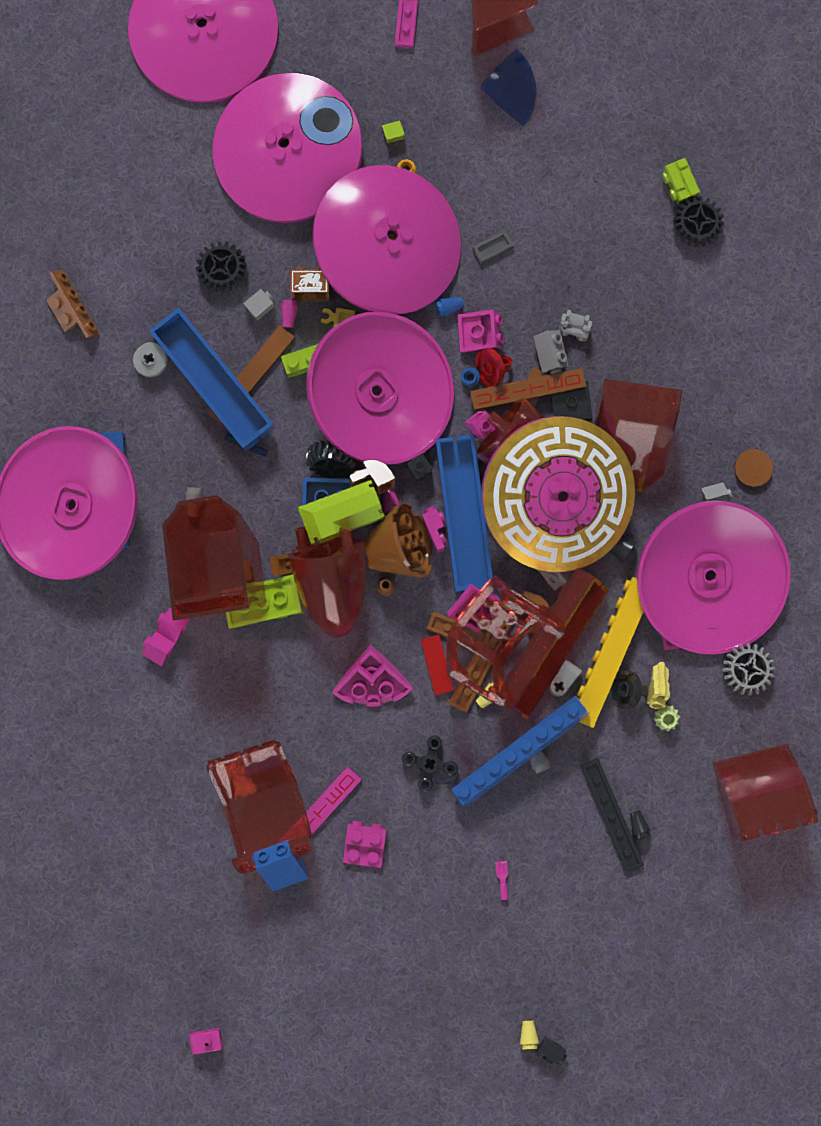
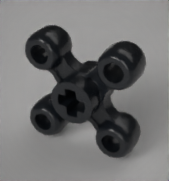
[402,735,458,792]

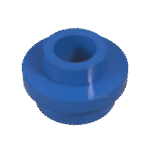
[461,368,480,387]

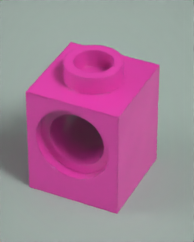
[464,411,497,439]

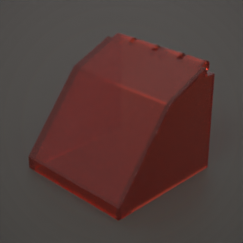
[469,0,538,55]
[712,744,819,841]

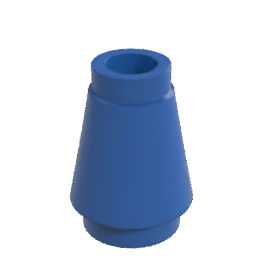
[435,296,464,317]

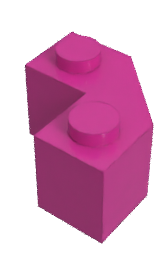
[142,608,190,666]

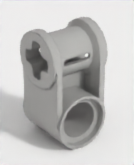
[549,659,582,697]

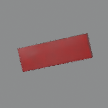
[421,635,454,695]

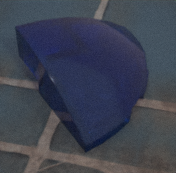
[481,49,537,126]

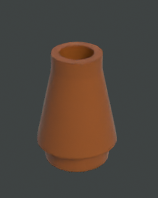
[376,577,395,596]

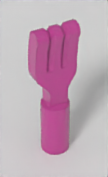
[495,861,508,900]

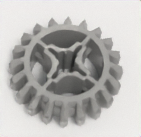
[722,643,775,695]

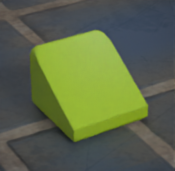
[382,121,405,144]

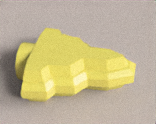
[646,662,670,709]

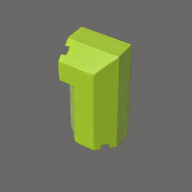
[298,480,385,545]

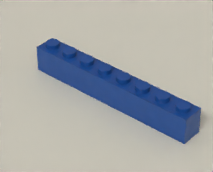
[451,696,590,807]

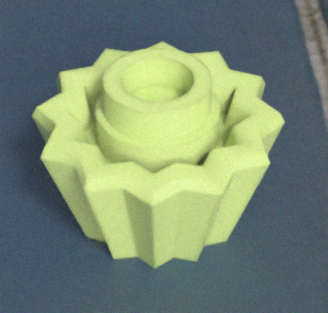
[654,705,680,731]

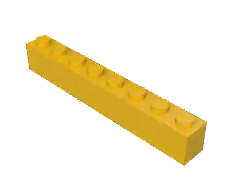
[577,577,643,728]

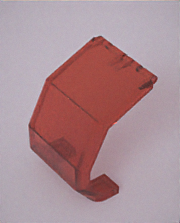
[207,739,312,874]

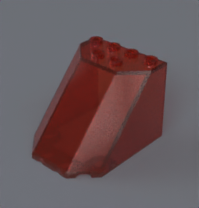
[593,379,682,492]

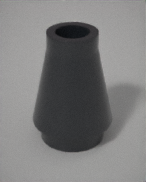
[630,810,651,840]

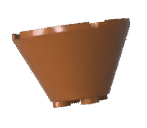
[361,502,433,578]

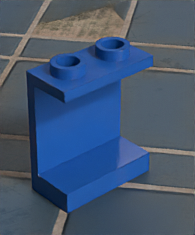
[253,839,309,892]

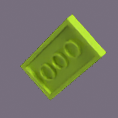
[221,574,304,629]

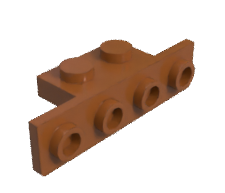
[46,270,99,338]

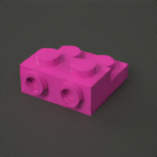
[458,310,504,353]
[422,506,447,553]
[447,584,502,632]
[343,821,387,868]

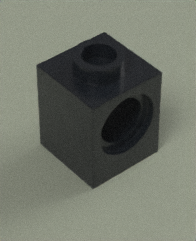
[406,453,433,481]

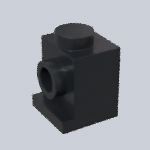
[535,1036,567,1065]

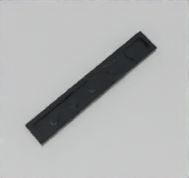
[580,758,644,873]

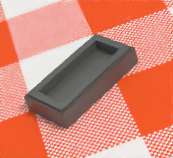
[472,229,514,264]

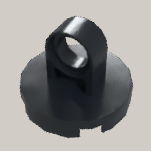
[611,670,649,709]

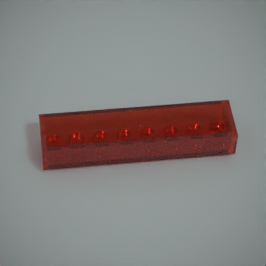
[495,568,609,720]

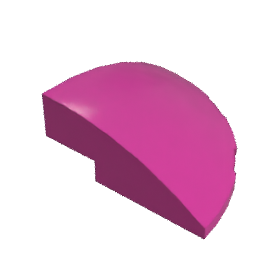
[332,644,413,707]

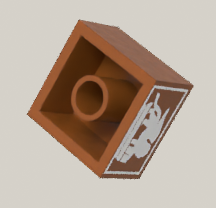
[290,267,330,301]

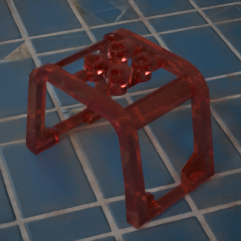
[446,576,565,708]

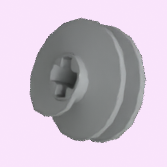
[133,342,168,377]

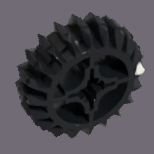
[673,196,724,248]
[196,241,247,293]
[306,440,357,478]

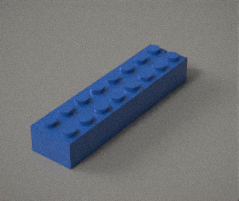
[149,307,276,452]
[436,434,494,593]

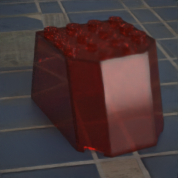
[162,495,266,621]

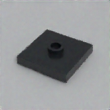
[551,381,592,420]

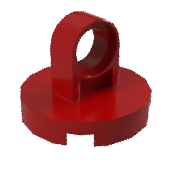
[475,348,512,387]

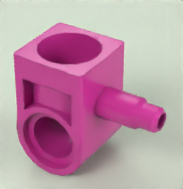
[189,1028,223,1054]

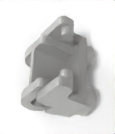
[558,310,592,341]

